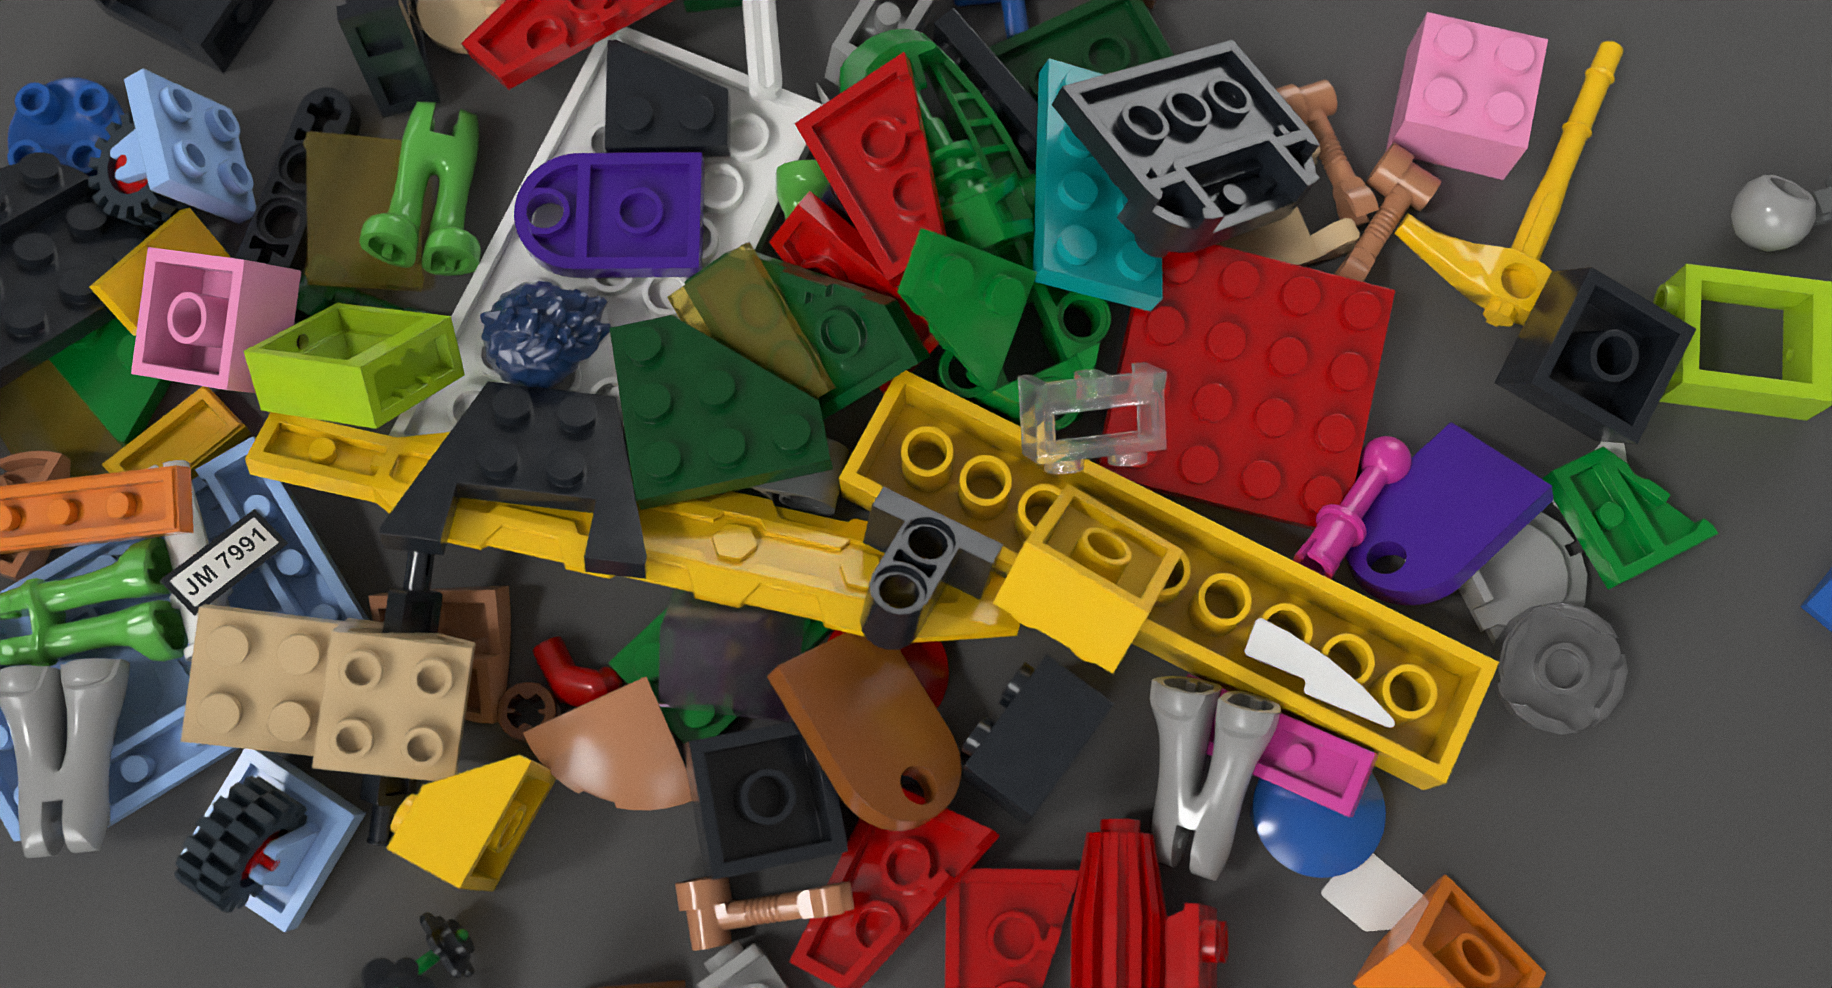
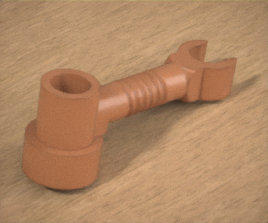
[1276,80,1378,226]
[1334,142,1442,282]
[675,877,854,951]

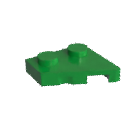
[897,228,1037,391]
[49,317,172,447]
[1541,446,1719,590]

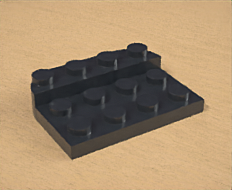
[1052,40,1320,258]
[0,152,148,389]

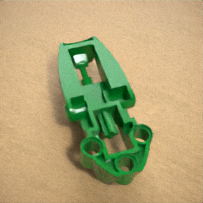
[839,29,1111,437]

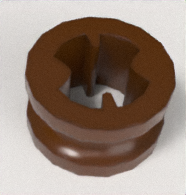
[497,682,562,743]

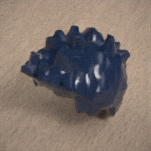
[480,281,611,389]

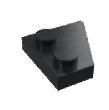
[604,40,731,156]

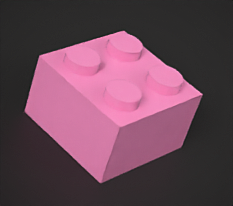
[1386,12,1548,180]
[131,247,301,393]

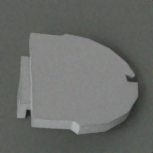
[1458,512,1588,646]

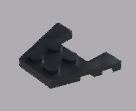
[378,381,647,579]

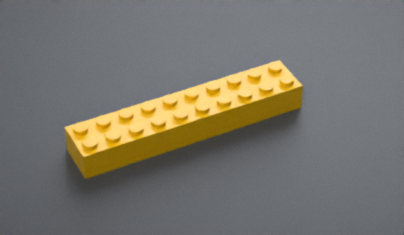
[839,370,1499,790]

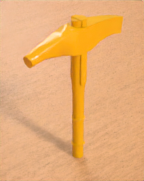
[1394,41,1624,327]

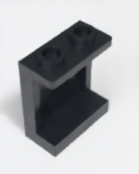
[94,0,274,74]

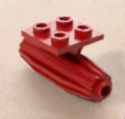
[1070,819,1229,988]

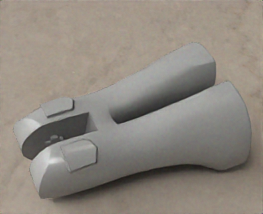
[0,658,130,859]
[1150,676,1281,881]

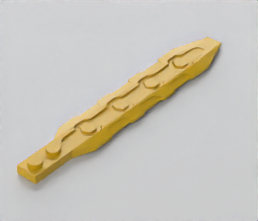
[245,412,1020,643]

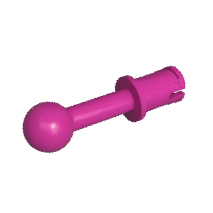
[1293,436,1412,579]

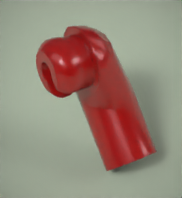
[532,636,623,707]

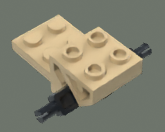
[181,551,476,846]

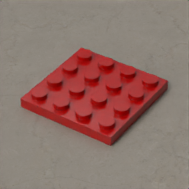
[1096,244,1395,530]

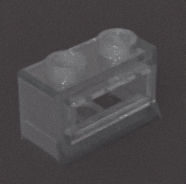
[1018,362,1167,474]

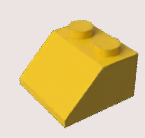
[993,484,1183,673]
[386,755,557,892]

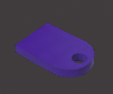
[514,152,705,278]
[1346,422,1553,605]

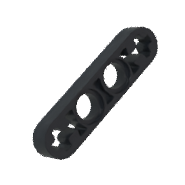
[236,87,361,277]

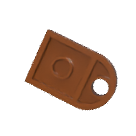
[767,633,961,831]

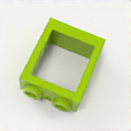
[1653,264,1832,421]
[243,303,465,429]

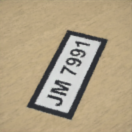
[159,509,288,616]

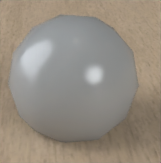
[1731,175,1816,252]

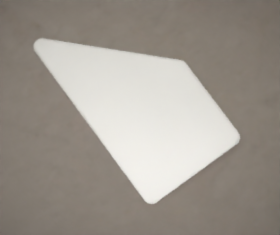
[1321,854,1423,931]

